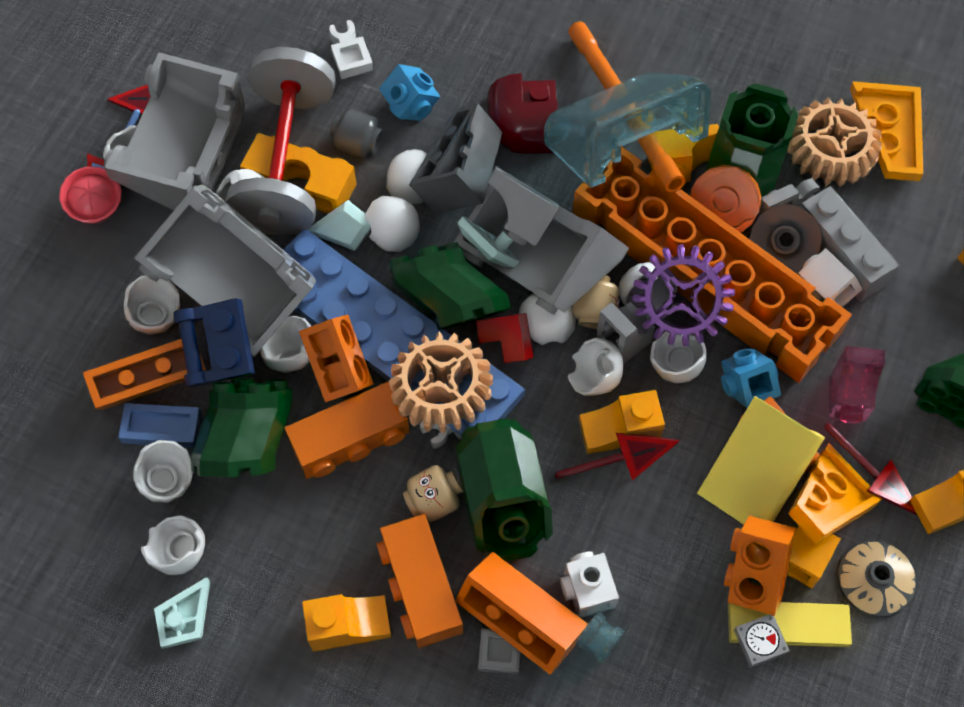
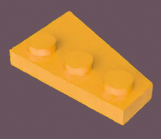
[850,81,923,182]
[788,443,882,544]

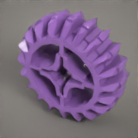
[632,244,735,346]

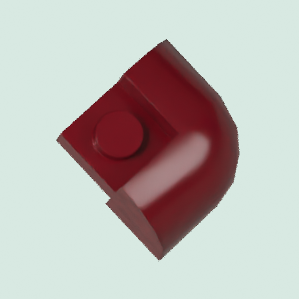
[487,73,559,154]

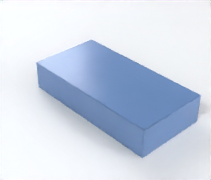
[118,403,202,448]

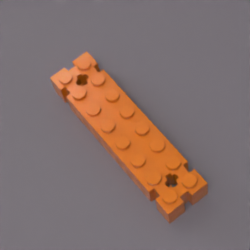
[572,145,852,383]

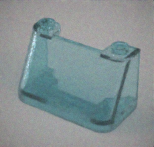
[544,72,711,188]

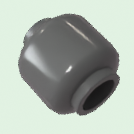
[330,109,384,159]

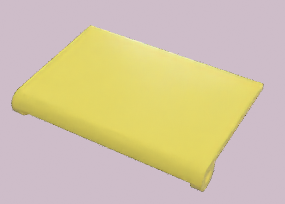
[697,396,825,525]

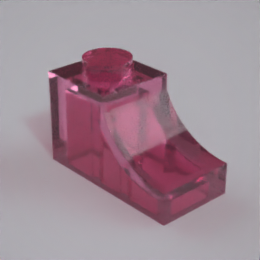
[829,346,885,423]

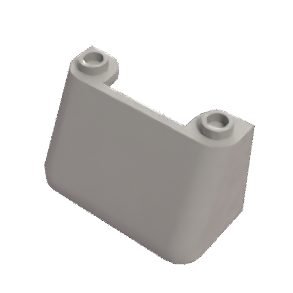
[104,52,245,211]
[454,184,629,315]
[134,185,316,356]

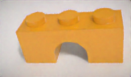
[240,133,357,214]

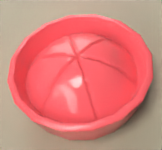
[59,166,122,224]

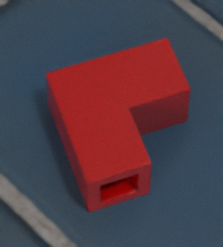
[476,313,534,363]

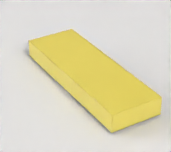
[728,602,852,647]

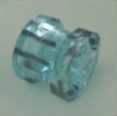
[576,612,625,664]

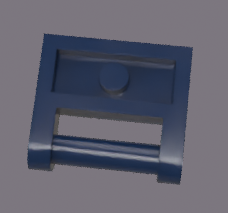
[173,298,255,387]

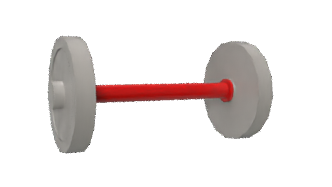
[225,47,336,236]

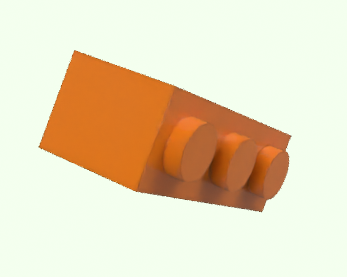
[82,339,206,411]
[284,381,410,479]
[376,514,463,649]
[455,552,588,675]

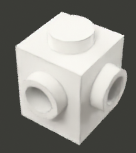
[799,248,862,307]
[560,552,619,618]

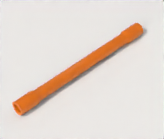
[568,21,685,192]

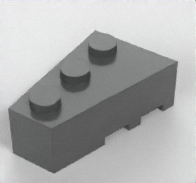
[409,103,503,213]

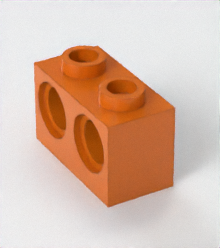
[299,314,374,403]
[724,516,796,616]

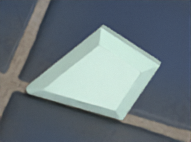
[308,200,371,251]
[457,216,520,268]
[154,578,210,649]

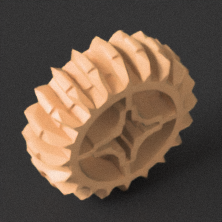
[787,97,882,187]
[389,332,493,434]

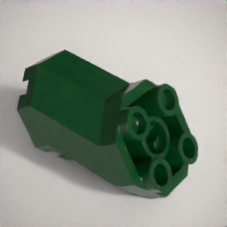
[706,83,799,197]
[389,242,511,330]
[914,353,964,429]
[191,378,292,478]
[455,418,553,562]

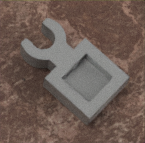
[759,178,820,216]

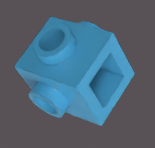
[379,64,441,121]
[721,349,781,408]

